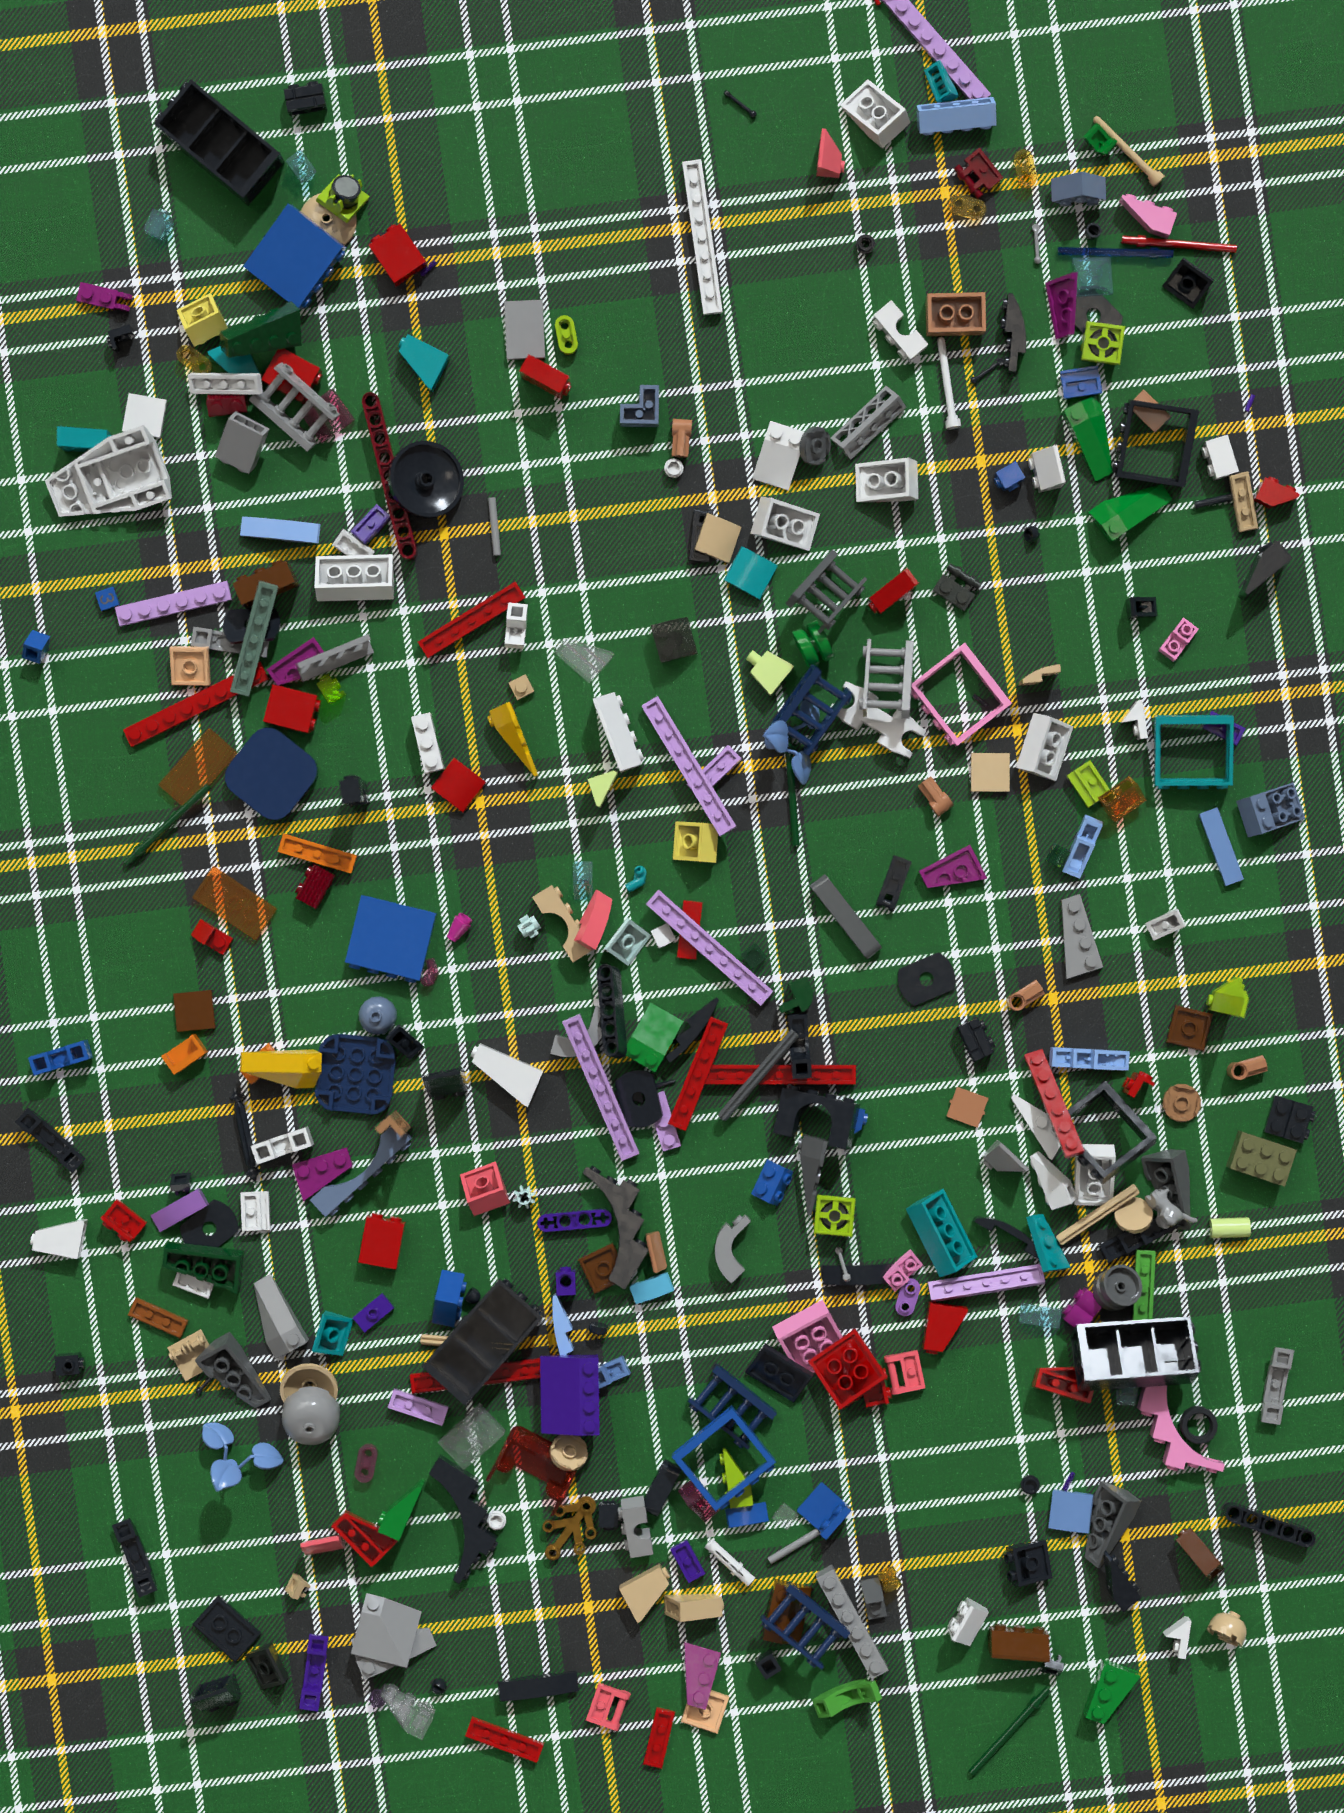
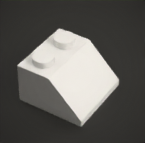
[1028,445,1066,493]

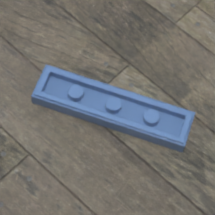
[1198,808,1244,886]

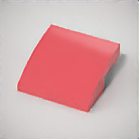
[300,1535,346,1556]

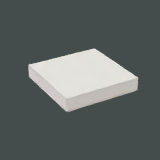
[122,393,167,439]

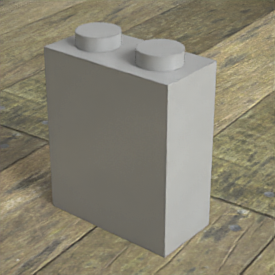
[215,411,270,474]

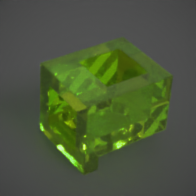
[317,673,347,705]

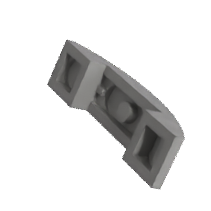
[191,627,269,657]
[1261,1347,1294,1425]

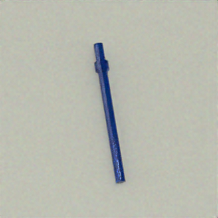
[1057,247,1173,259]

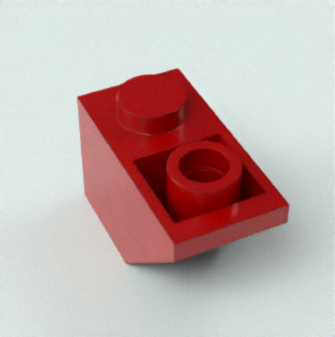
[1253,477,1300,509]

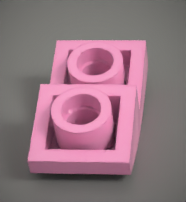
[1158,617,1198,662]
[883,1249,923,1291]

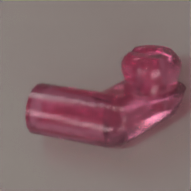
[421,958,439,986]

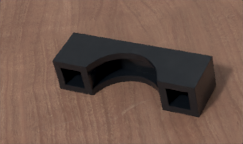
[339,775,369,806]

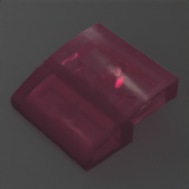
[304,389,355,443]

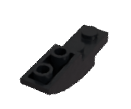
[1000,293,1026,374]

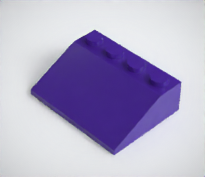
[540,1355,600,1436]

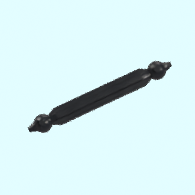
[229,1088,261,1182]

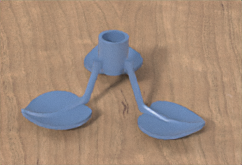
[763,700,820,785]
[202,1423,284,1492]

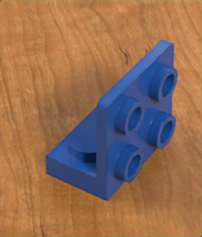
[797,1482,851,1540]

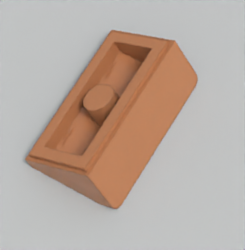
[1133,389,1171,432]
[645,1231,667,1273]

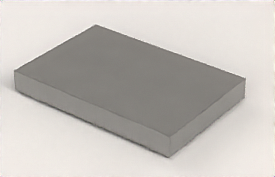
[504,300,545,360]

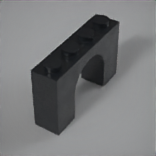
[773,1085,860,1150]

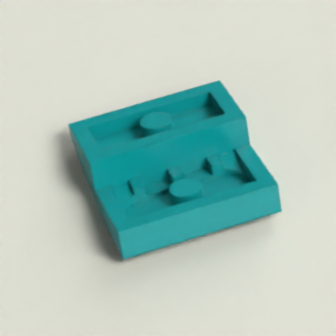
[724,546,778,599]

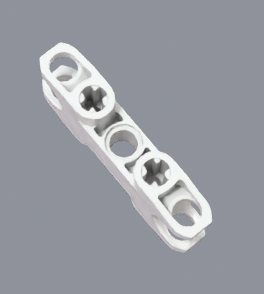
[830,682,926,758]

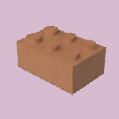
[926,292,986,336]

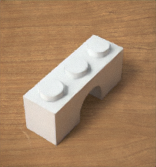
[873,300,928,362]
[411,712,445,774]
[251,1126,314,1164]

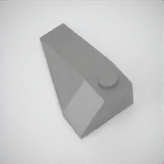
[254,1273,309,1359]
[351,1627,437,1680]

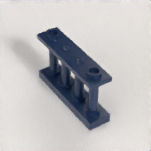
[768,664,852,756]
[688,1363,777,1449]
[760,1581,850,1669]

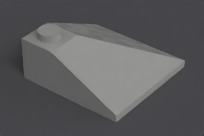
[351,1593,422,1668]

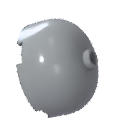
[282,1387,340,1445]

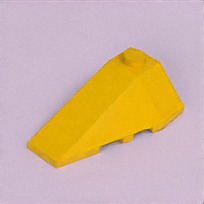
[487,702,538,777]
[240,1049,322,1089]

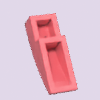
[574,890,612,950]

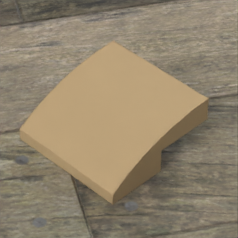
[694,513,741,564]
[1018,664,1061,686]

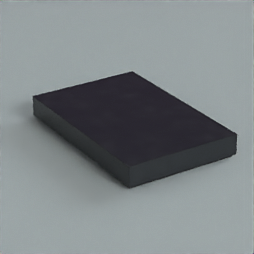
[745,1343,814,1403]
[192,1594,261,1662]

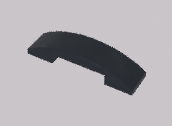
[15,1108,86,1173]
[973,1216,1039,1259]
[823,1263,894,1285]
[112,1518,158,1598]

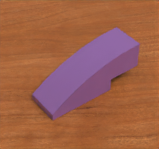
[150,1188,209,1232]

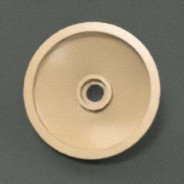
[301,193,357,245]
[280,1364,338,1402]

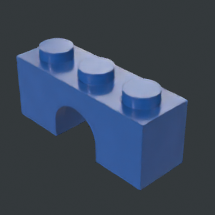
[28,1039,93,1076]

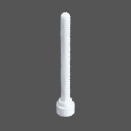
[937,337,961,430]

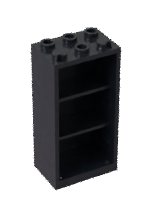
[154,79,285,206]
[422,1278,543,1405]
[1070,1317,1201,1392]

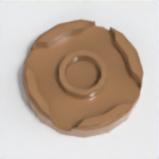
[1162,1084,1201,1122]

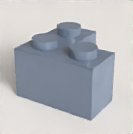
[1051,172,1106,206]
[620,385,659,427]

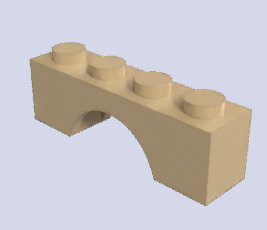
[532,885,592,962]

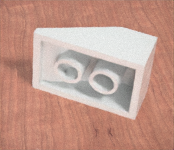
[840,79,910,148]
[752,421,804,491]
[855,458,918,502]
[750,497,820,551]
[1074,1144,1116,1206]

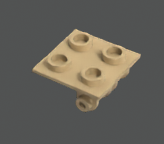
[167,1329,209,1381]

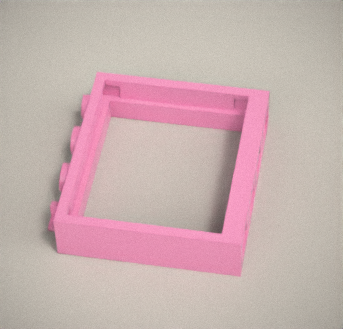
[911,643,1012,747]

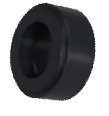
[588,1322,608,1335]

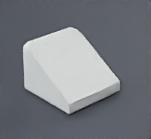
[651,923,676,948]

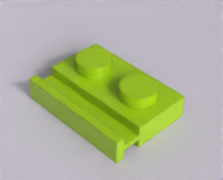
[1066,760,1111,808]

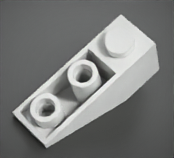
[1030,1151,1078,1210]

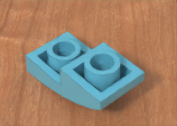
[629,1272,674,1304]

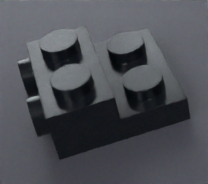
[1263,1095,1315,1143]
[1004,1539,1053,1587]

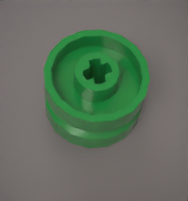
[792,620,834,668]

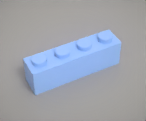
[916,97,996,135]

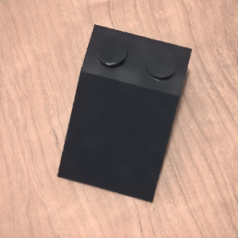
[1238,540,1292,599]
[422,1067,468,1100]
[190,1673,242,1712]

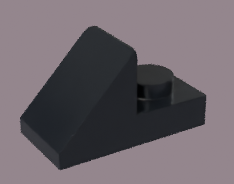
[385,1024,424,1060]

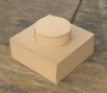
[509,674,535,700]

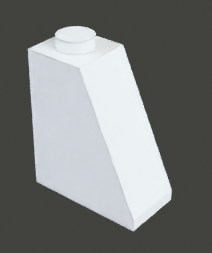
[30,1219,88,1259]

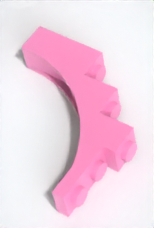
[1137,1385,1225,1473]

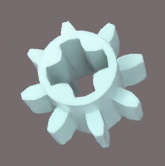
[517,915,541,938]
[513,1185,536,1209]

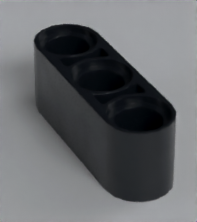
[644,1459,682,1517]

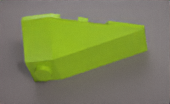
[1206,977,1249,1018]

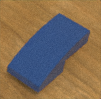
[725,1502,769,1528]

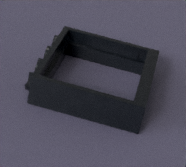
[1112,399,1199,487]
[1052,1081,1157,1185]

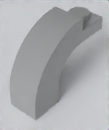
[550,1006,602,1057]
[715,1214,751,1283]

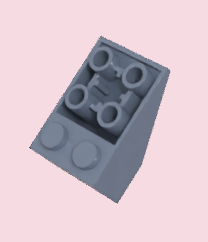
[1236,782,1305,837]

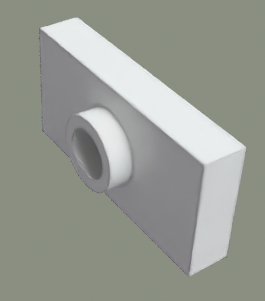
[332,529,375,556]
[173,1272,214,1299]

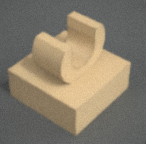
[285,1573,311,1600]

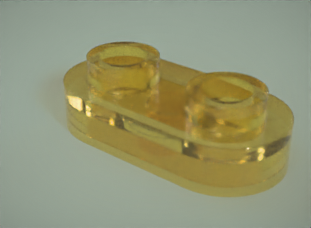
[1013,149,1037,189]
[948,194,986,220]
[176,345,212,373]

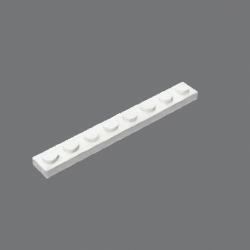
[682,159,723,316]

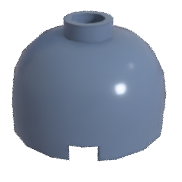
[358,996,397,1035]

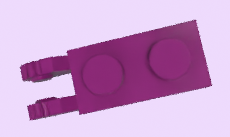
[76,282,133,312]

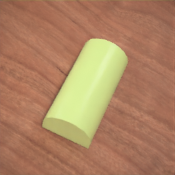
[1210,1217,1251,1238]

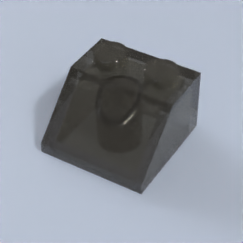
[651,617,698,664]

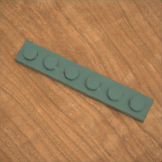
[230,581,278,696]

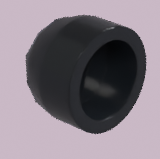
[1085,223,1101,240]
[1024,526,1040,542]
[464,1287,481,1304]
[431,1678,447,1695]

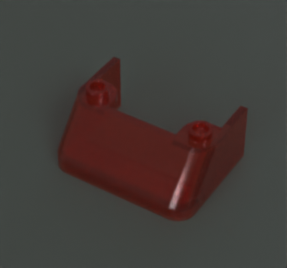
[485,1426,577,1516]

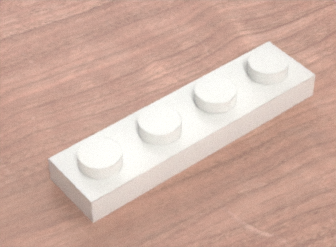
[188,373,263,395]

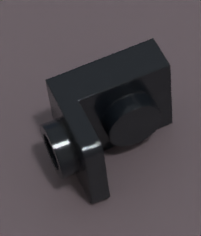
[106,324,135,352]

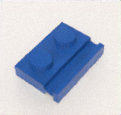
[1059,365,1102,400]

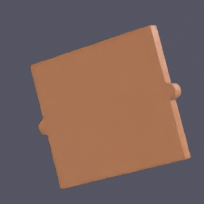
[946,1087,988,1128]

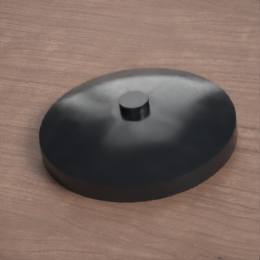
[388,441,464,518]

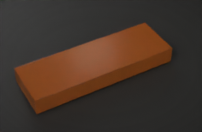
[128,1297,189,1338]

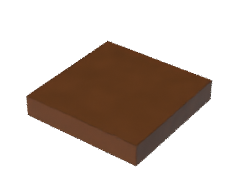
[173,990,216,1032]
[1166,1005,1213,1051]
[578,1243,618,1294]

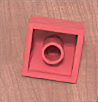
[460,1162,510,1216]

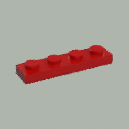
[465,1716,544,1763]

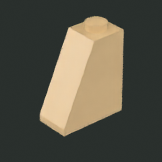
[619,1564,670,1623]
[664,1594,724,1622]

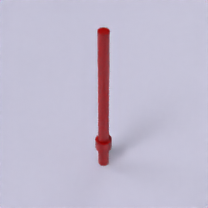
[1121,235,1237,253]

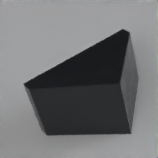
[1126,597,1157,619]

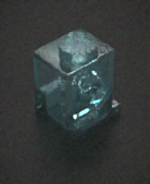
[286,149,316,184]

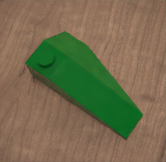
[1061,396,1113,482]
[1088,484,1173,544]

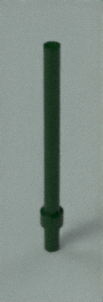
[783,735,800,846]
[123,783,212,866]
[969,1686,1052,1775]

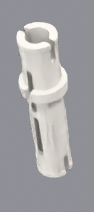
[705,1538,755,1586]

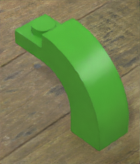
[812,1678,882,1718]

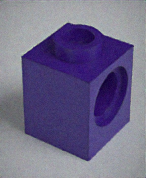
[556,1267,576,1296]

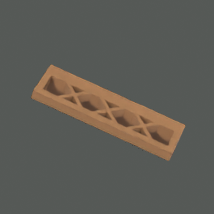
[375,1111,411,1137]

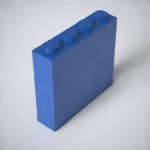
[243,204,347,310]
[345,895,437,983]

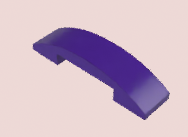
[299,1634,329,1711]

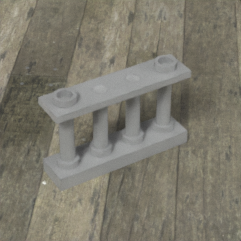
[249,363,340,451]
[859,639,914,719]

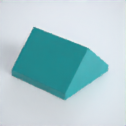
[312,1310,354,1356]

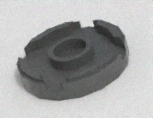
[799,426,831,465]

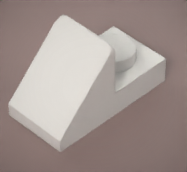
[1120,700,1148,740]
[1145,909,1186,940]
[1163,1616,1191,1659]

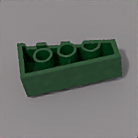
[220,301,302,358]
[162,1241,244,1294]

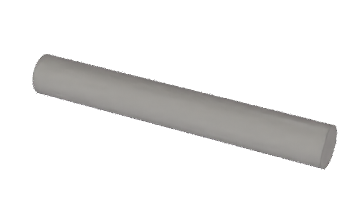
[488,497,501,556]
[768,1529,820,1564]

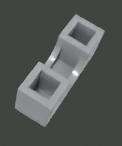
[618,1496,653,1558]

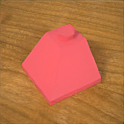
[816,129,845,178]

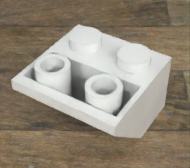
[948,1598,989,1646]

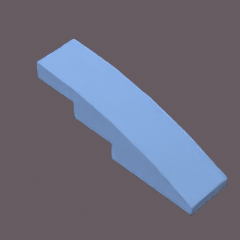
[240,516,321,544]
[1049,1047,1130,1071]
[553,1293,574,1355]

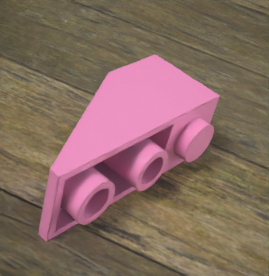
[1119,194,1177,239]

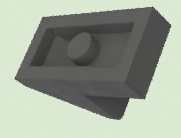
[860,1577,887,1620]

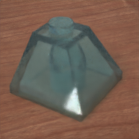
[1072,256,1113,296]

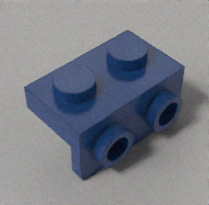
[751,1159,793,1206]

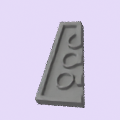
[1061,894,1103,979]

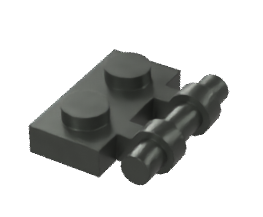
[932,563,982,611]

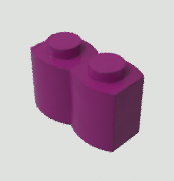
[1062,1287,1102,1328]

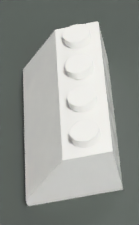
[315,554,394,601]
[593,692,644,773]

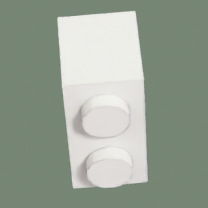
[1201,435,1239,481]

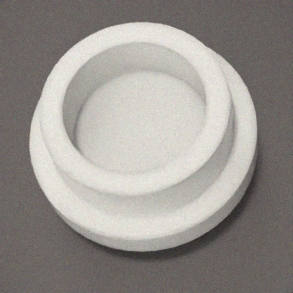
[664,458,683,478]
[487,1510,506,1530]

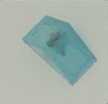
[573,861,593,900]

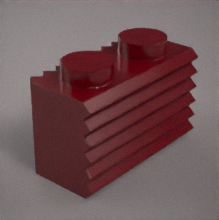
[206,394,249,417]
[295,864,336,909]

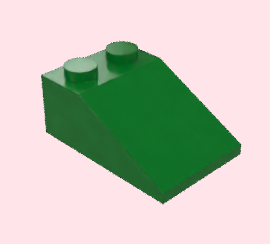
[626,1002,684,1072]
[377,1479,425,1541]

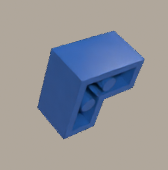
[432,1270,467,1327]

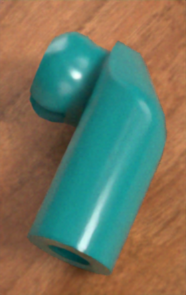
[625,866,647,893]

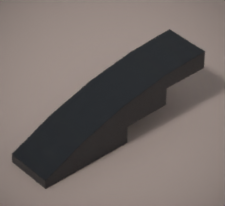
[665,997,719,1063]
[1098,1216,1178,1263]
[497,1671,579,1701]

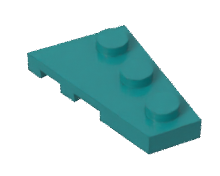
[1026,1214,1071,1273]

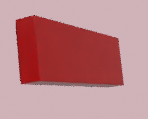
[677,900,703,959]
[643,1707,675,1769]

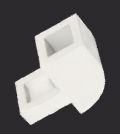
[504,603,528,649]

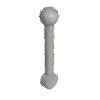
[1032,224,1041,264]
[835,1247,851,1282]

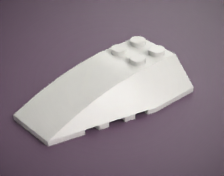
[45,425,172,517]

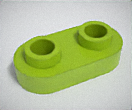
[555,315,578,355]

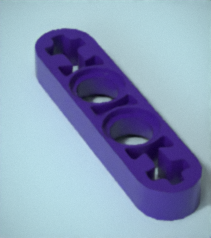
[537,1209,612,1232]

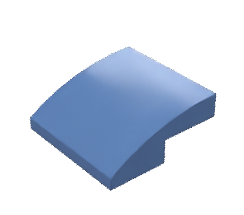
[1048,1489,1094,1533]

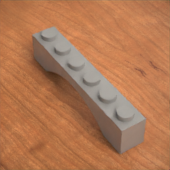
[815,1564,888,1679]

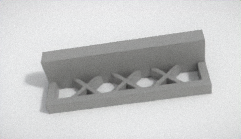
[830,386,906,460]
[295,634,374,682]

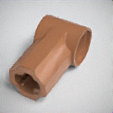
[672,419,692,458]
[918,776,954,817]
[1006,980,1045,1011]
[1227,1055,1268,1080]

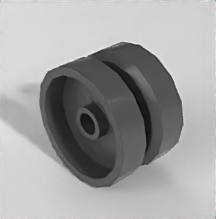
[1092,1265,1143,1312]

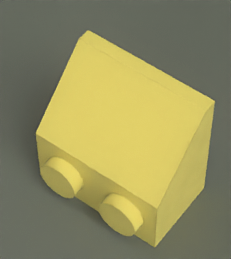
[177,293,228,347]
[673,822,718,863]

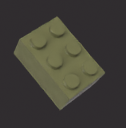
[1226,1130,1297,1187]

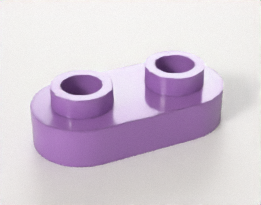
[895,1278,920,1316]

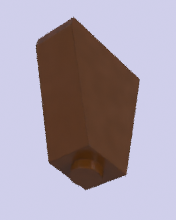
[1176,1527,1225,1580]

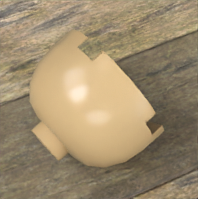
[1207,1611,1247,1647]

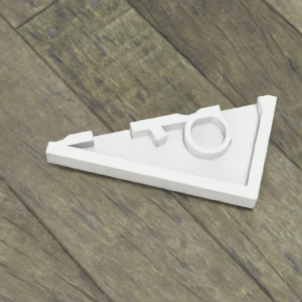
[1011,1094,1060,1160]

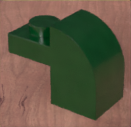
[778,976,813,1015]

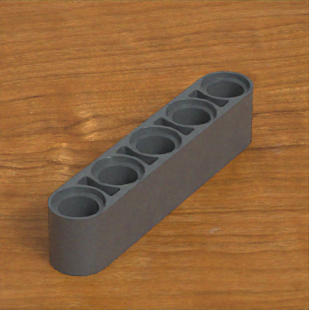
[810,874,882,960]

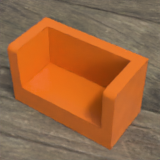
[161,1033,208,1075]

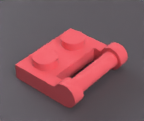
[884,1350,925,1395]
[586,1682,631,1731]

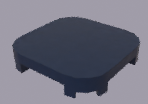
[225,728,318,820]
[315,1034,396,1114]

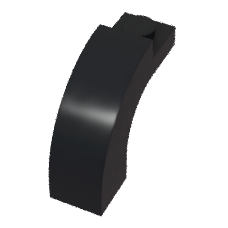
[788,1013,812,1079]

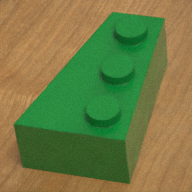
[1083,1658,1141,1724]

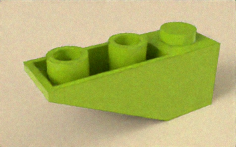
[720,1448,753,1509]

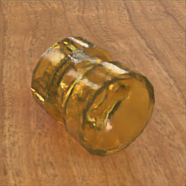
[877,1566,902,1593]

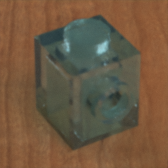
[143,208,174,241]

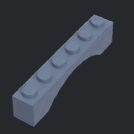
[310,1127,412,1217]

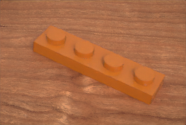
[278,833,357,874]

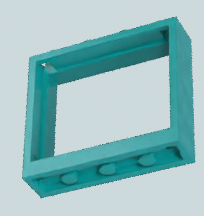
[1154,715,1234,789]

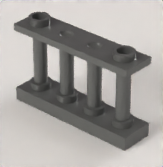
[785,549,867,634]

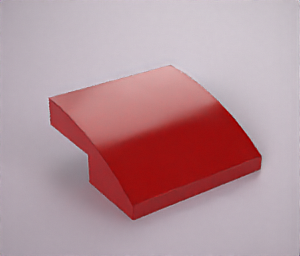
[431,758,486,812]

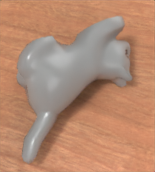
[1145,1188,1198,1229]

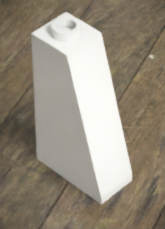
[471,1043,544,1107]

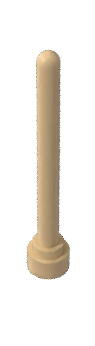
[1093,116,1165,187]

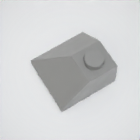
[982,1140,1029,1172]

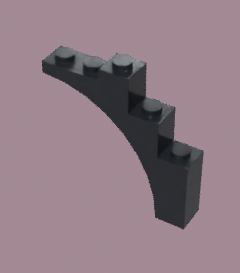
[582,1166,648,1289]
[429,1454,498,1584]

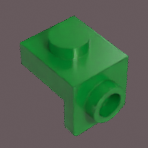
[1083,123,1117,155]

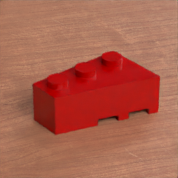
[1031,1367,1094,1403]
[331,1510,398,1567]

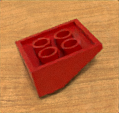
[808,1329,888,1410]

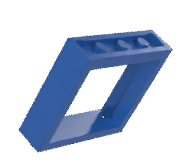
[672,1405,776,1511]

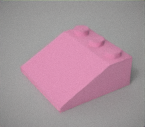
[772,1300,843,1373]

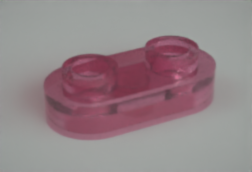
[355,1443,378,1483]

